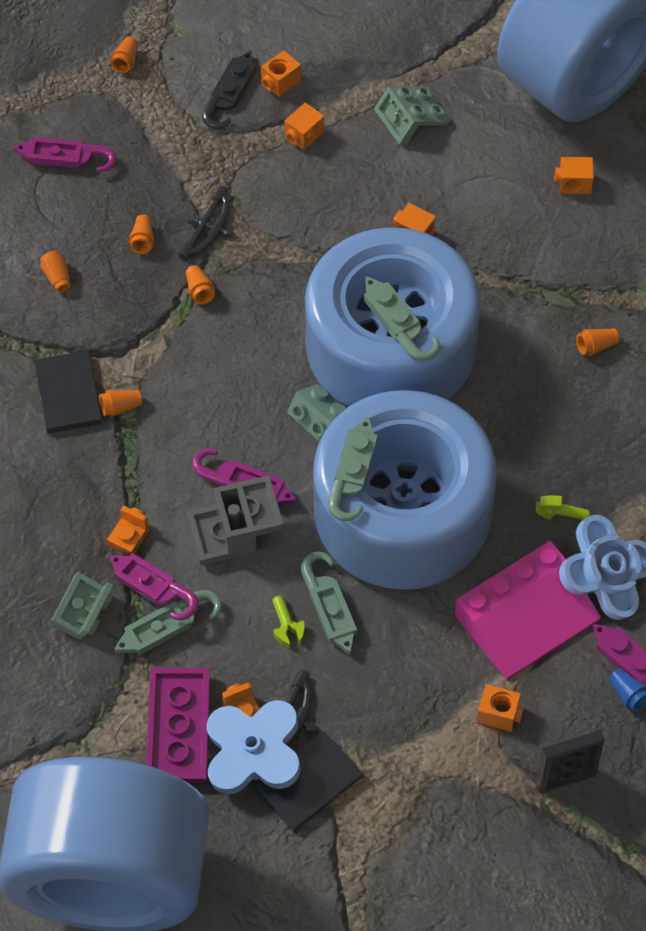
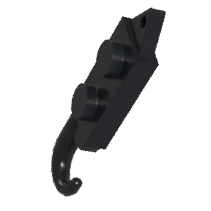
[202,51,256,129]

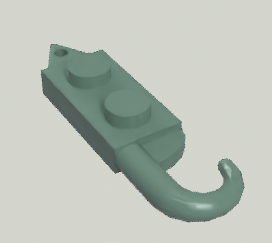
[364,277,440,361]
[328,417,378,521]
[301,552,357,654]
[115,590,222,655]

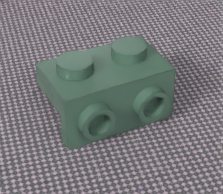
[287,384,346,442]
[50,572,113,640]

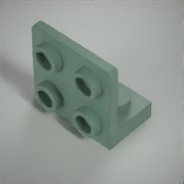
[374,86,450,144]

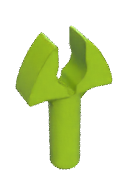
[536,495,590,520]
[273,596,305,649]

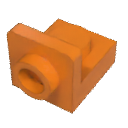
[107,506,149,556]
[222,682,259,717]

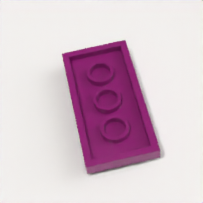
[146,668,210,783]

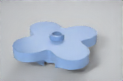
[559,515,646,620]
[207,700,301,794]

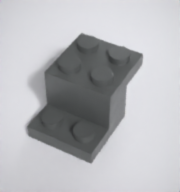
[187,475,284,566]

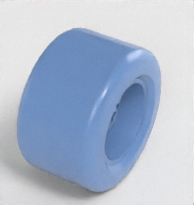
[497,0,646,122]
[305,227,481,407]
[313,390,497,590]
[0,757,209,931]

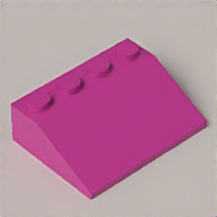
[455,541,601,680]

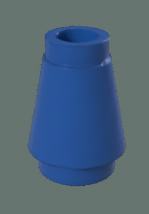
[609,668,646,712]

